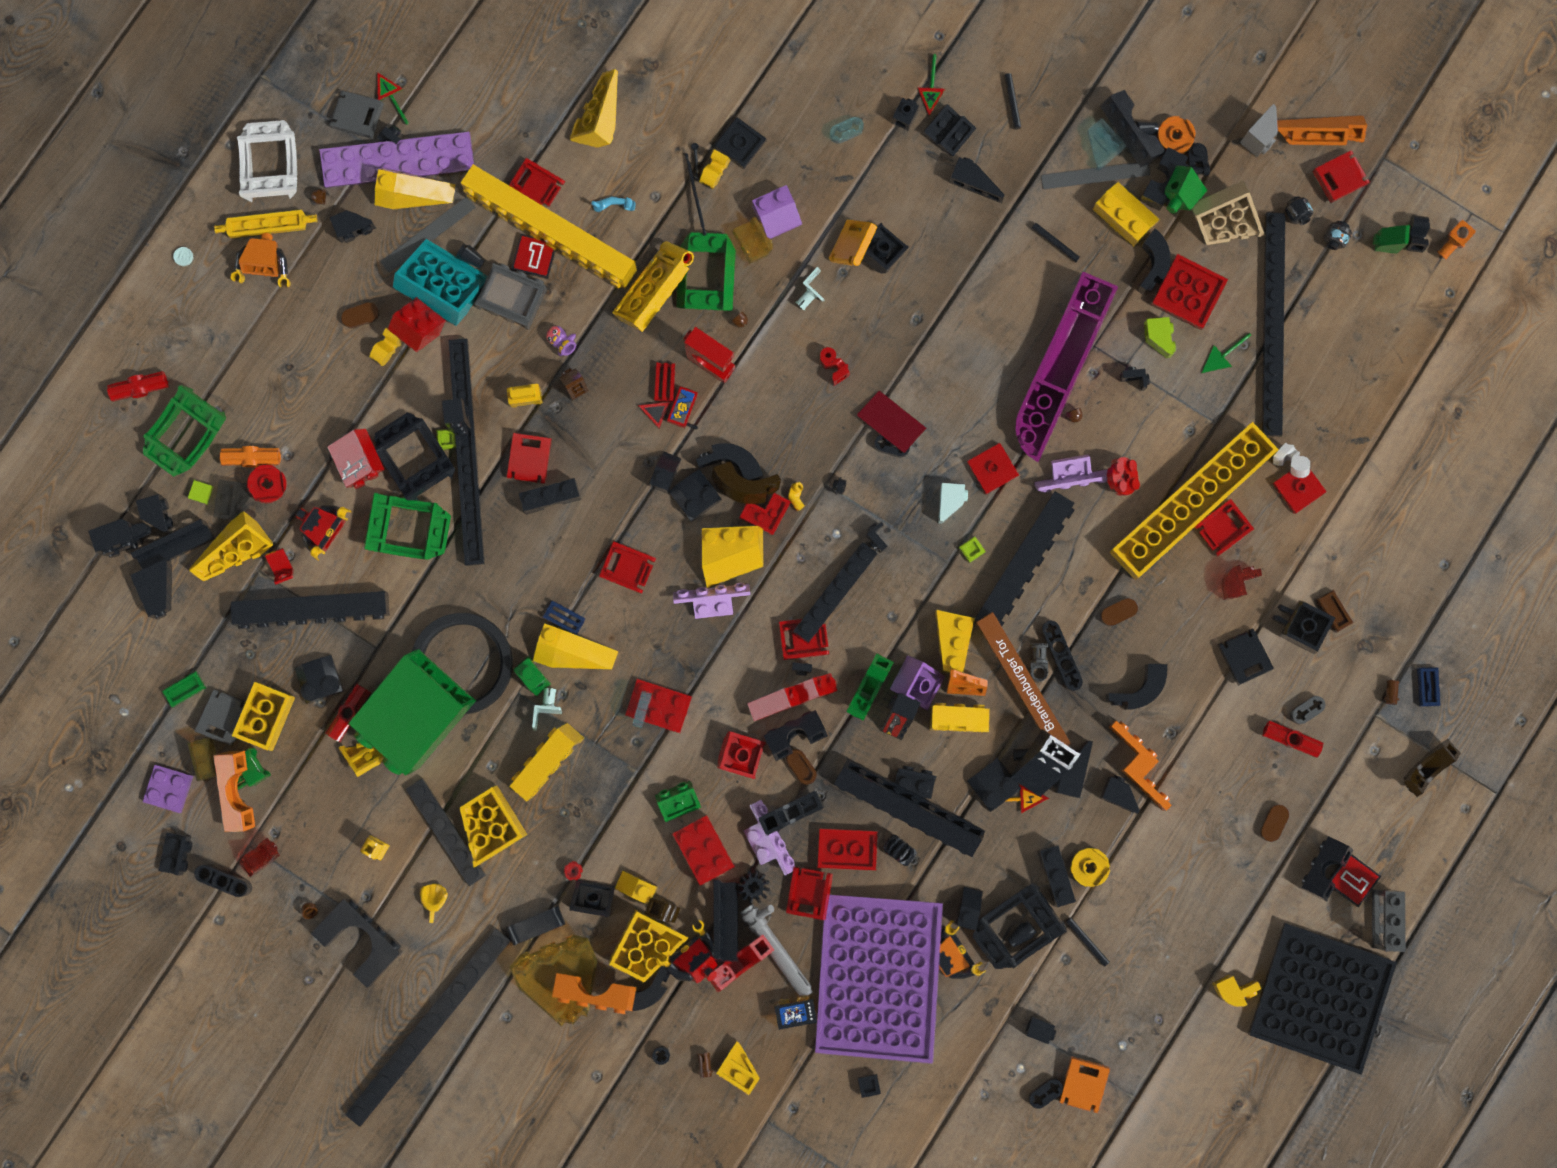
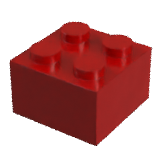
[388,297,446,352]

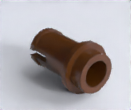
[1384,680,1400,705]
[697,1053,713,1078]

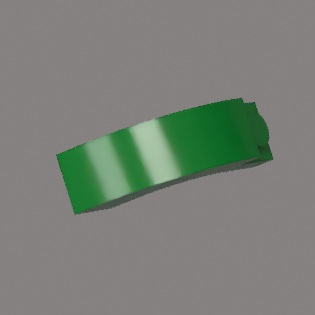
[846,653,893,721]

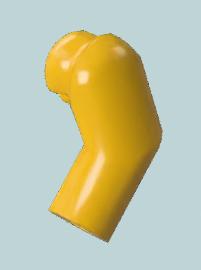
[788,482,805,512]

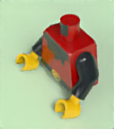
[296,505,351,561]
[656,920,718,983]

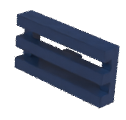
[543,601,586,635]
[1417,667,1441,707]

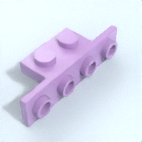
[1034,455,1107,492]
[673,583,750,619]
[744,800,795,875]

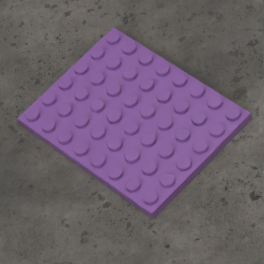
[815,895,943,1063]

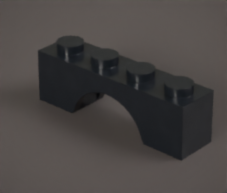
[1100,90,1166,167]

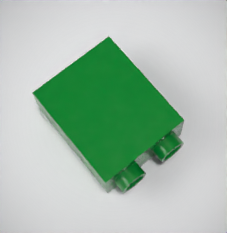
[349,649,476,776]

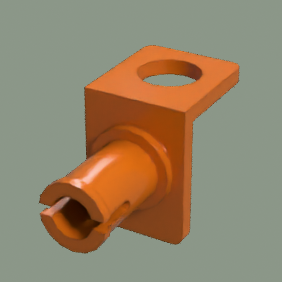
[1437,220,1476,260]

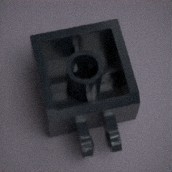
[88,519,152,558]
[1272,600,1335,654]

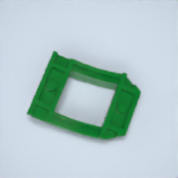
[676,232,736,311]
[143,385,226,477]
[364,493,451,560]

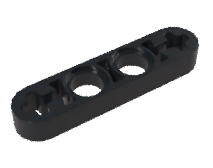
[1041,620,1083,691]

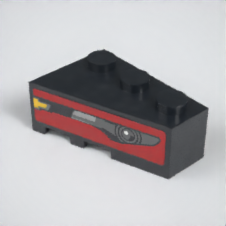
[881,693,921,740]

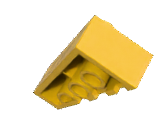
[510,723,584,801]

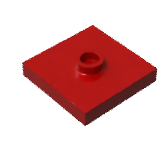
[967,443,1019,495]
[1272,469,1327,514]

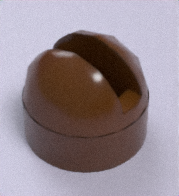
[311,189,326,205]
[731,311,748,328]
[1066,408,1083,423]
[301,902,318,919]

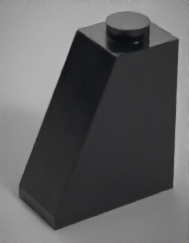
[130,559,172,620]

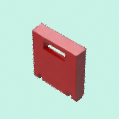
[1312,150,1370,203]
[509,158,565,207]
[507,433,552,484]
[1194,499,1254,557]
[599,541,656,594]
[779,619,829,660]
[786,867,833,920]

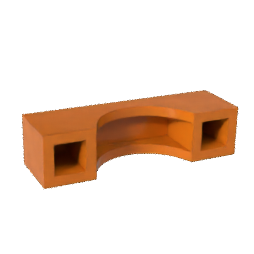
[214,751,255,832]
[552,973,636,1014]

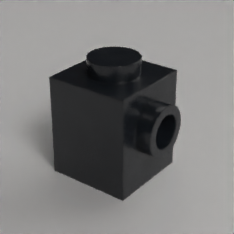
[892,98,919,131]

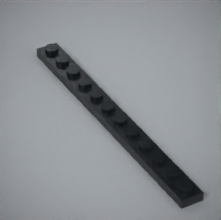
[1262,212,1286,437]
[448,338,485,566]
[345,928,511,1127]

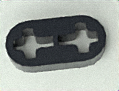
[874,435,910,458]
[1028,1078,1063,1109]

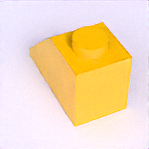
[615,871,658,905]

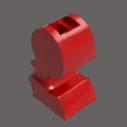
[820,347,850,386]

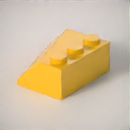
[702,526,764,588]
[460,785,528,868]
[608,909,688,982]

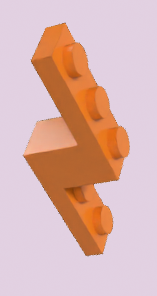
[1109,721,1172,811]

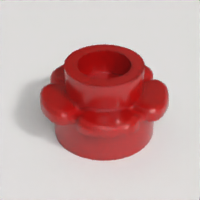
[563,861,583,880]

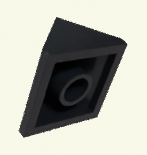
[569,879,615,917]

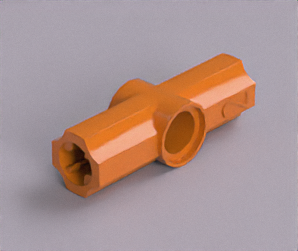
[220,446,281,468]

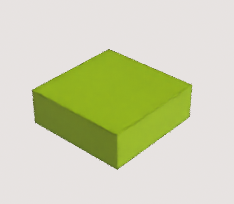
[437,429,456,450]
[188,480,213,505]
[959,536,986,563]

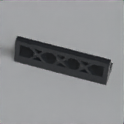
[131,519,214,569]
[714,880,738,962]

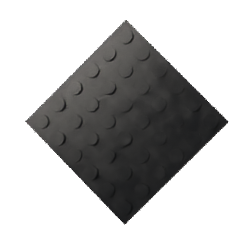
[1248,923,1397,1075]

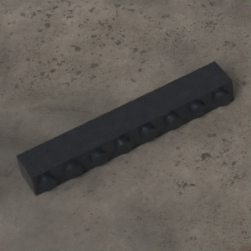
[974,491,1075,626]
[231,591,390,629]
[834,758,985,857]

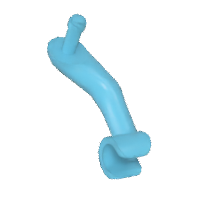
[591,196,636,212]

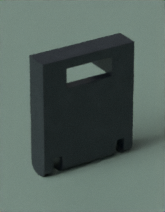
[1218,628,1274,686]

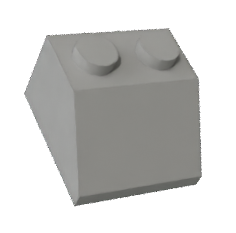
[1240,104,1278,157]

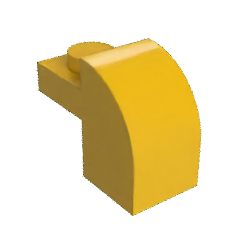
[1212,975,1261,1007]

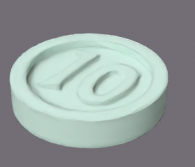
[173,247,193,266]

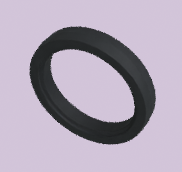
[412,613,513,714]

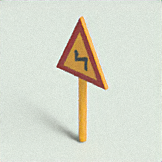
[1005,785,1049,814]

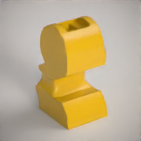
[699,150,731,189]
[369,328,403,366]
[360,834,390,861]

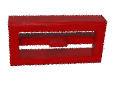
[654,362,676,402]

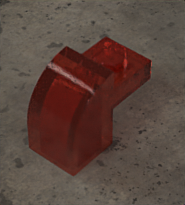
[1221,565,1262,600]
[239,837,280,877]

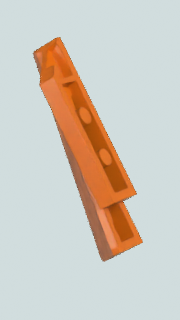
[1277,115,1367,145]

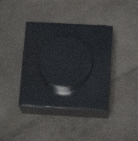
[792,662,812,676]
[858,1074,881,1098]

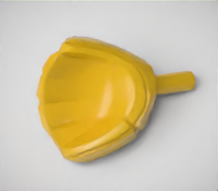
[420,883,448,923]

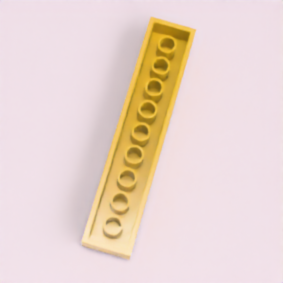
[461,164,637,289]
[1109,422,1279,580]

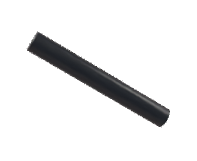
[1004,73,1022,130]
[1031,223,1080,263]
[1065,917,1110,967]

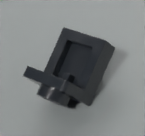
[377,123,403,145]
[1120,367,1150,391]
[866,522,888,553]

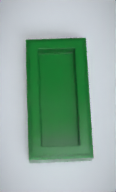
[162,671,206,708]

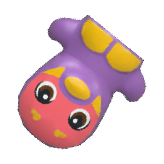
[546,326,576,356]

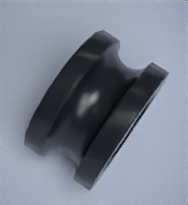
[652,1046,670,1065]

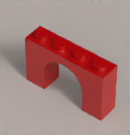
[684,327,735,384]

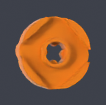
[1157,116,1196,154]

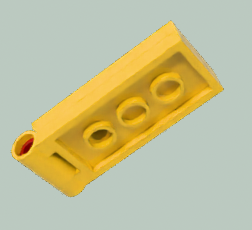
[612,241,694,332]

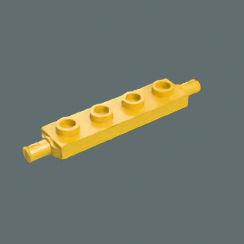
[214,210,318,238]

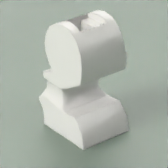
[1273,443,1310,478]

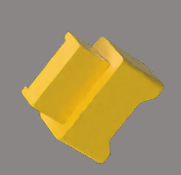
[507,384,543,408]

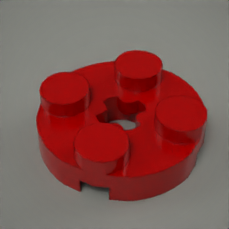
[1107,457,1140,496]
[247,465,287,504]

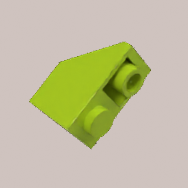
[1144,317,1176,359]

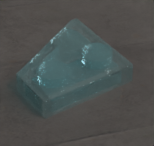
[1087,119,1127,171]

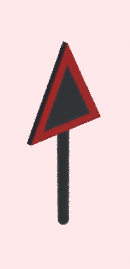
[638,402,698,430]

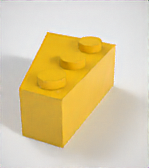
[935,610,974,674]
[929,703,990,733]

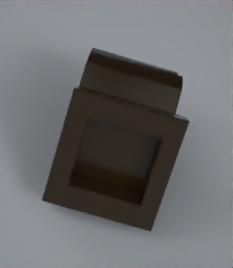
[644,897,681,923]

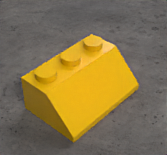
[1092,182,1160,247]

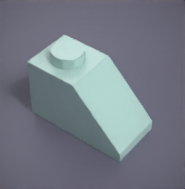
[938,483,968,524]

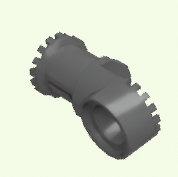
[1030,643,1048,683]

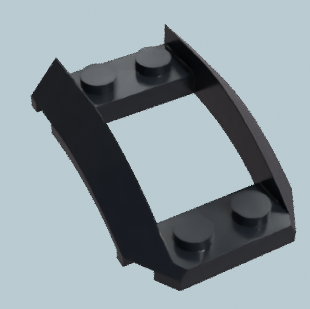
[374,412,455,501]
[972,883,1067,969]

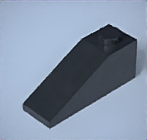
[949,157,1005,204]
[1053,741,1093,798]

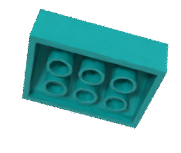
[393,239,488,326]

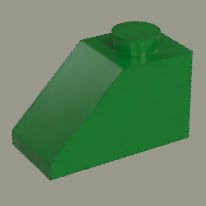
[1373,225,1410,254]

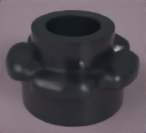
[832,477,847,495]

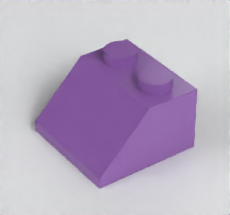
[752,185,802,240]
[890,655,945,710]

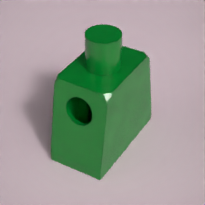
[1165,165,1207,214]
[513,656,551,696]

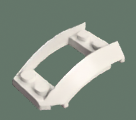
[237,120,297,202]

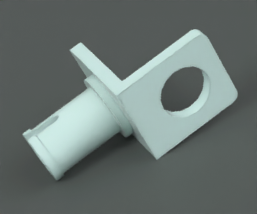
[796,267,825,310]
[532,688,562,731]

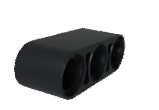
[194,864,252,897]
[506,906,566,946]

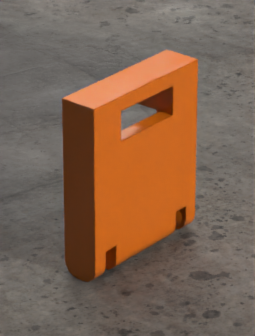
[1059,1056,1110,1113]

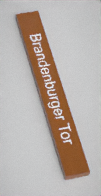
[976,612,1071,746]

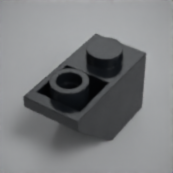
[329,210,376,243]
[136,494,174,534]

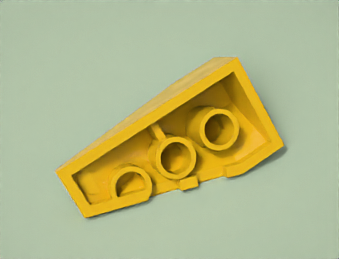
[570,69,618,148]
[375,168,456,209]
[189,511,273,581]
[533,623,618,670]

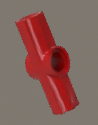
[107,371,168,402]
[325,684,372,742]
[1262,721,1324,758]

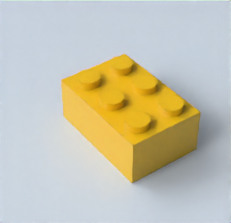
[232,682,295,751]

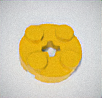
[1070,848,1110,887]

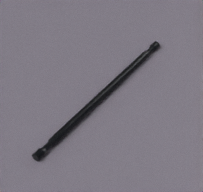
[684,153,707,236]

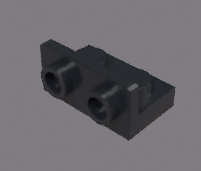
[895,765,937,799]
[158,832,193,876]

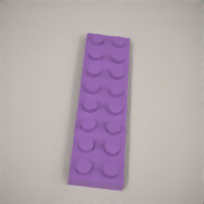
[320,132,474,188]

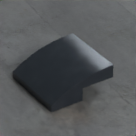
[922,104,977,157]

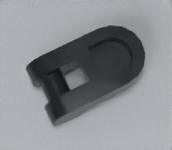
[1187,143,1210,176]

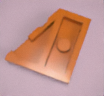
[947,670,987,696]

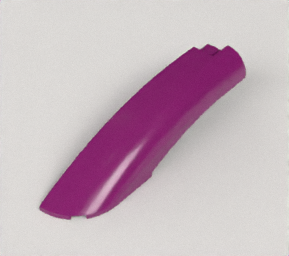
[1016,272,1118,462]

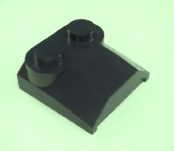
[862,223,909,274]
[669,469,722,522]
[295,655,344,704]
[967,757,1022,812]

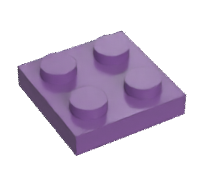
[143,765,193,813]

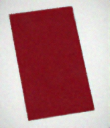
[857,390,927,453]

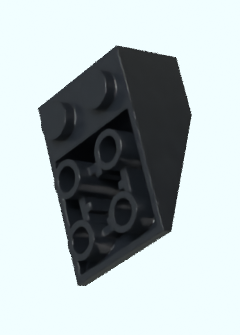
[1010,729,1080,797]

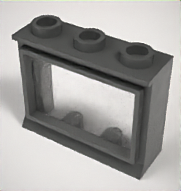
[475,263,547,330]
[1372,889,1406,952]

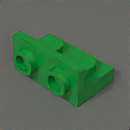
[655,781,701,822]

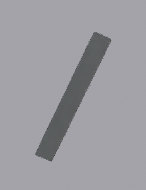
[1041,162,1150,189]
[381,197,476,272]

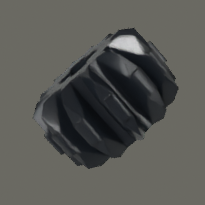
[883,835,917,866]
[738,870,770,904]

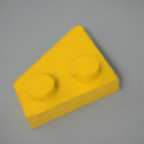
[338,743,385,777]
[716,1041,760,1095]

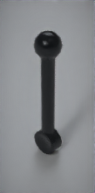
[691,143,701,181]

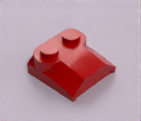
[717,731,766,779]

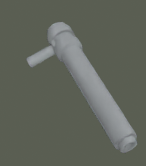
[740,904,812,998]

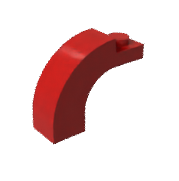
[710,934,774,992]

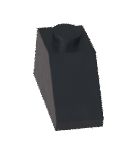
[649,452,682,494]
[1100,775,1140,814]
[955,887,983,930]

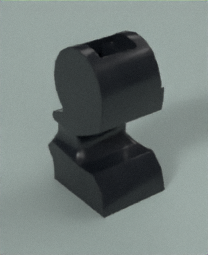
[1406,215,1430,253]

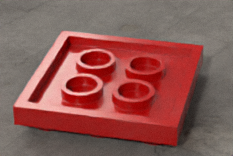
[1151,254,1228,330]

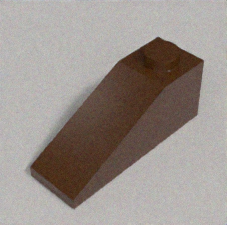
[559,368,589,400]

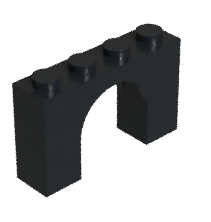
[311,898,403,988]

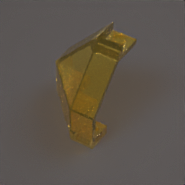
[509,935,597,1027]

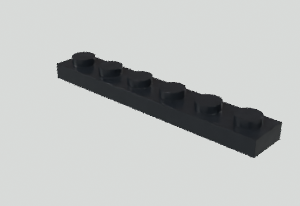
[793,542,878,644]
[406,778,486,886]

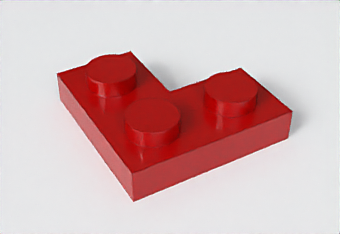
[739,493,791,536]

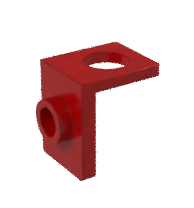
[265,548,294,585]

